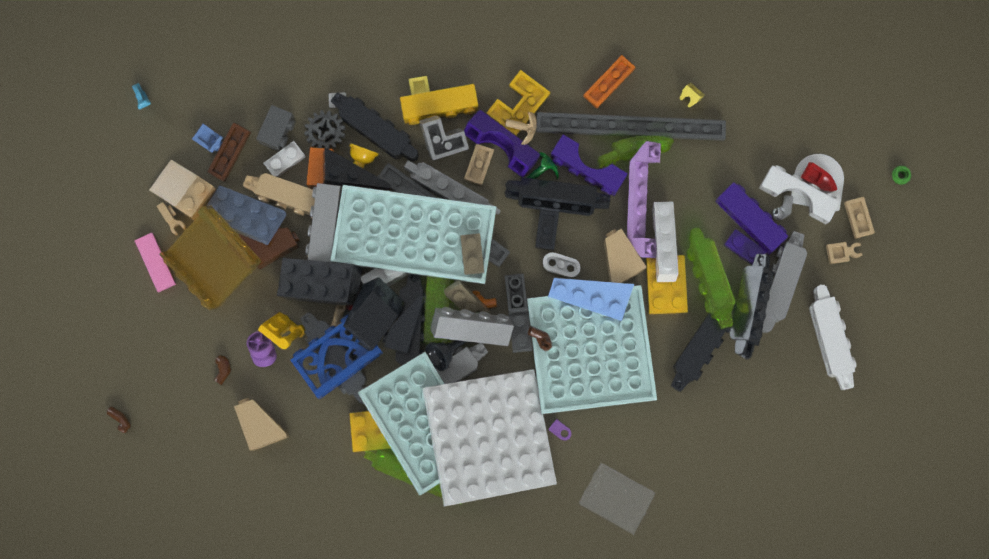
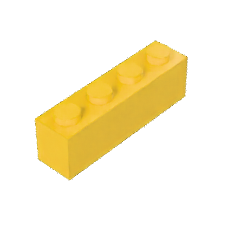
[400,84,479,125]

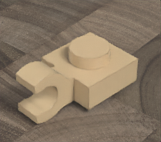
[157,202,186,235]

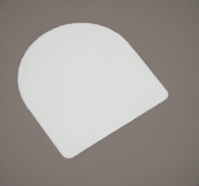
[791,154,844,211]

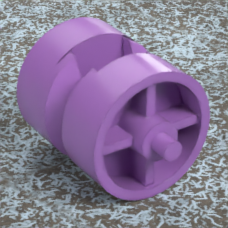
[246,331,277,367]

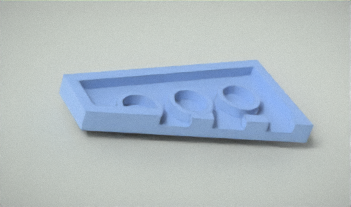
[548,278,634,321]

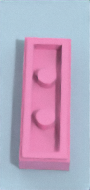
[135,233,176,292]

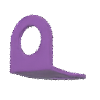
[548,419,571,440]

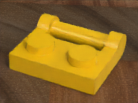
[258,312,306,349]

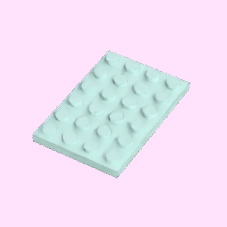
[358,352,444,495]

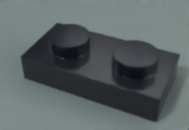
[535,210,559,251]

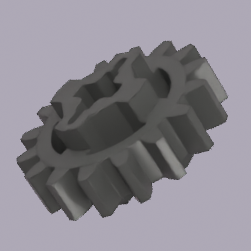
[304,110,346,149]

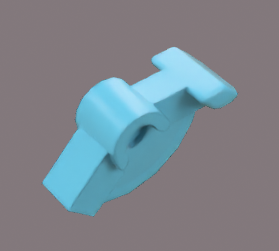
[132,83,151,110]

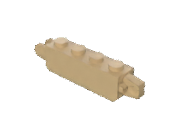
[243,173,315,219]

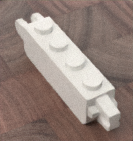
[809,284,856,390]

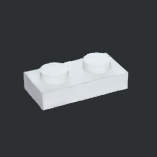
[264,141,306,177]

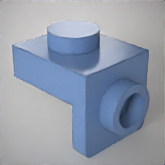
[192,123,223,153]

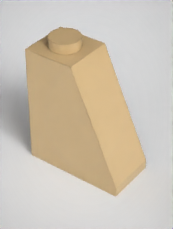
[604,229,646,283]
[234,398,289,451]

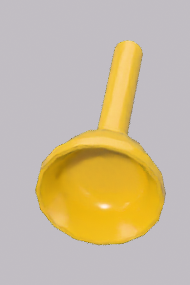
[350,143,379,169]

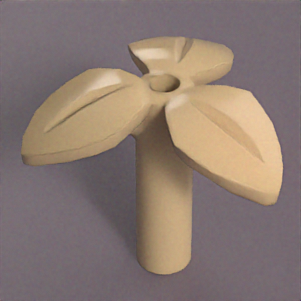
[505,112,537,145]

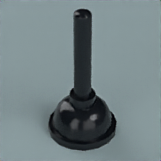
[425,340,467,371]

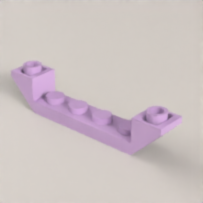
[627,141,661,258]

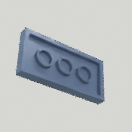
[200,185,287,245]

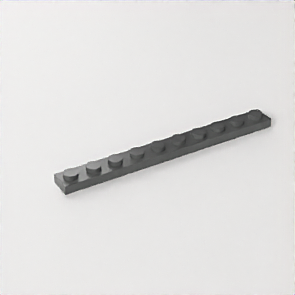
[536,112,726,141]

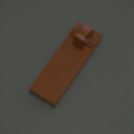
[207,122,251,181]

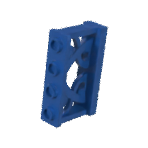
[290,314,383,399]

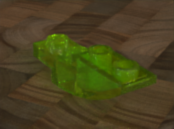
[597,135,674,168]

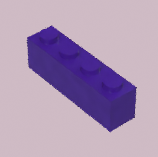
[715,182,788,255]

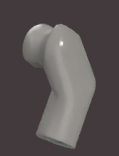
[772,195,793,220]

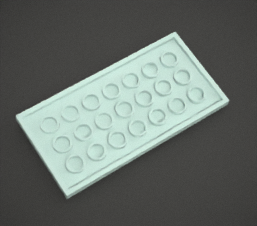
[331,185,497,284]

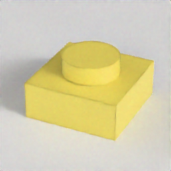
[409,76,430,95]

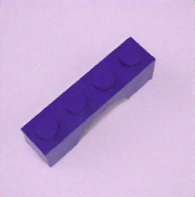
[464,110,541,177]
[550,134,628,197]

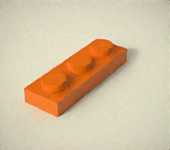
[583,55,636,109]

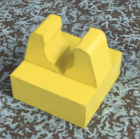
[680,83,705,107]

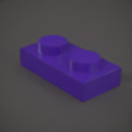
[724,229,767,265]

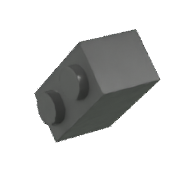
[256,105,296,151]

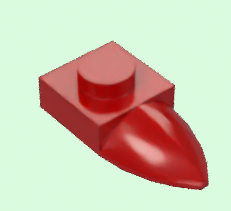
[801,162,837,191]

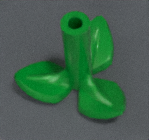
[527,152,559,179]

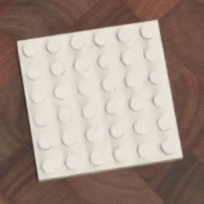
[422,369,557,506]

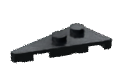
[323,148,390,191]

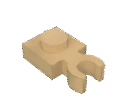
[826,242,862,264]

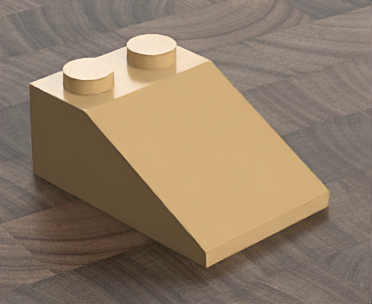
[149,160,216,221]

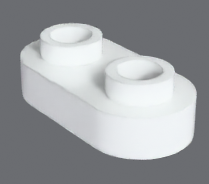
[543,252,580,278]

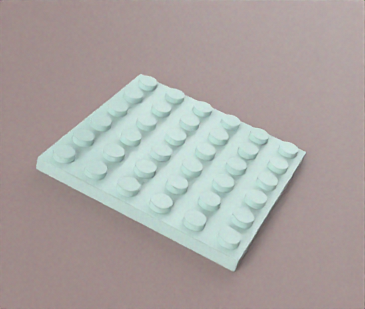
[527,285,657,414]

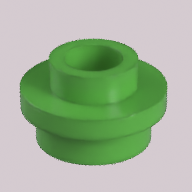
[892,166,911,185]

